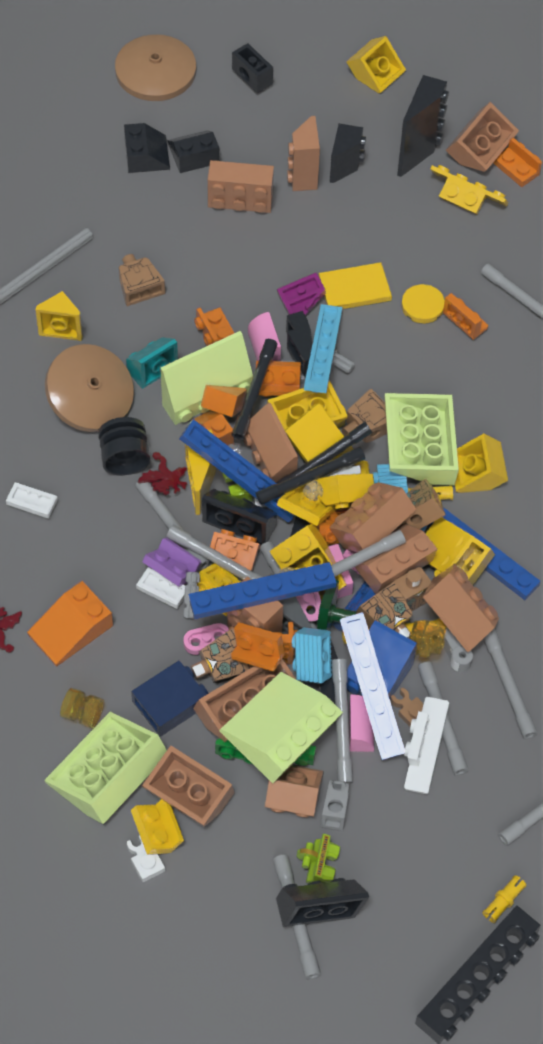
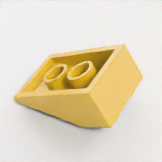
[267,380,348,447]
[185,429,216,515]

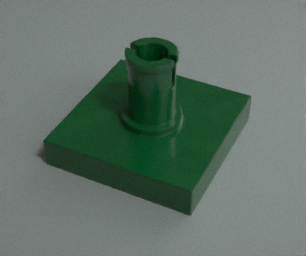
[317,580,357,631]

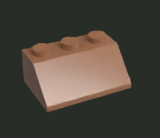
[446,102,519,172]
[287,116,320,191]
[243,403,298,482]
[355,524,437,594]
[423,564,499,652]
[142,745,235,826]

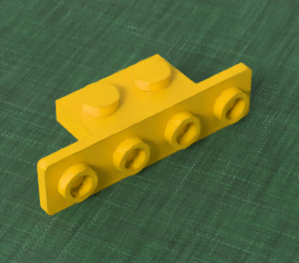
[430,165,508,215]

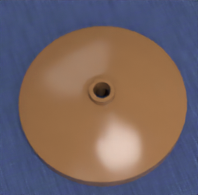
[115,35,196,101]
[45,344,134,432]

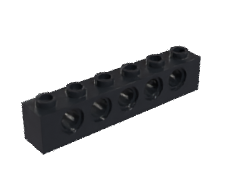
[415,905,541,1044]

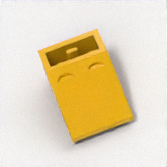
[425,517,495,585]
[269,524,347,610]

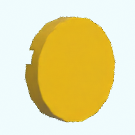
[401,284,445,324]

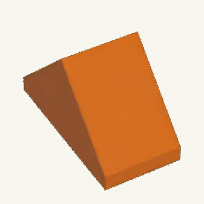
[201,385,247,417]

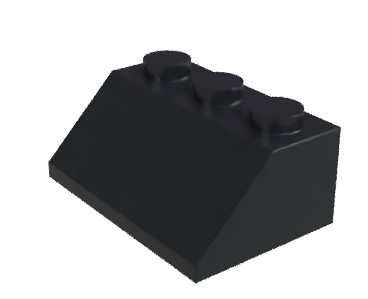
[202,489,277,545]
[276,878,369,927]

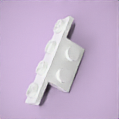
[404,697,449,794]

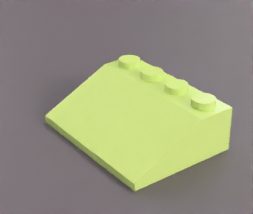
[161,331,253,425]
[384,393,459,485]
[219,672,343,783]
[44,712,167,824]

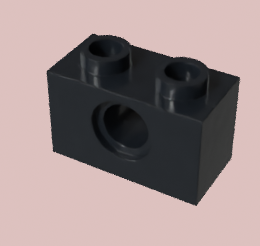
[232,43,273,93]

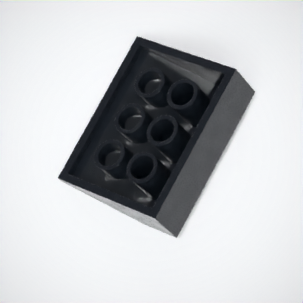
[397,75,449,177]

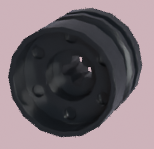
[98,417,150,476]

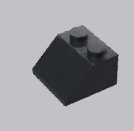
[124,123,170,173]
[330,123,366,183]
[167,130,220,173]

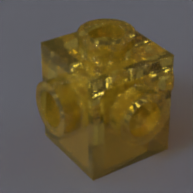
[409,620,447,658]

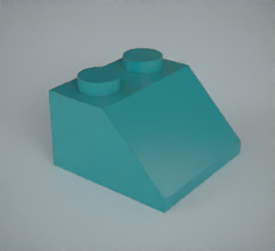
[126,337,178,389]

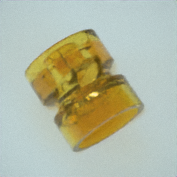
[60,687,104,729]

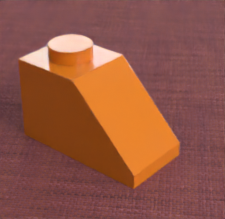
[191,410,234,447]

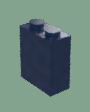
[131,660,208,737]

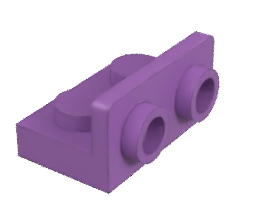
[142,537,201,587]

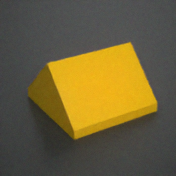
[35,291,83,341]

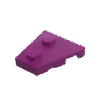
[277,272,326,316]

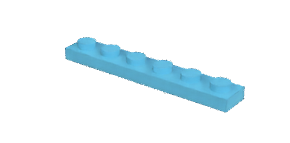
[304,304,342,393]

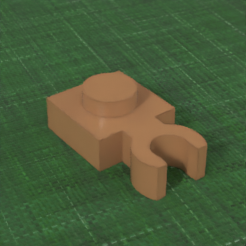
[390,688,424,727]

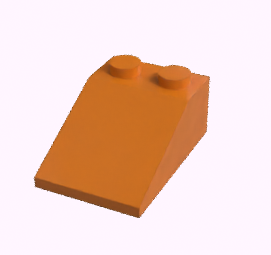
[27,581,113,667]

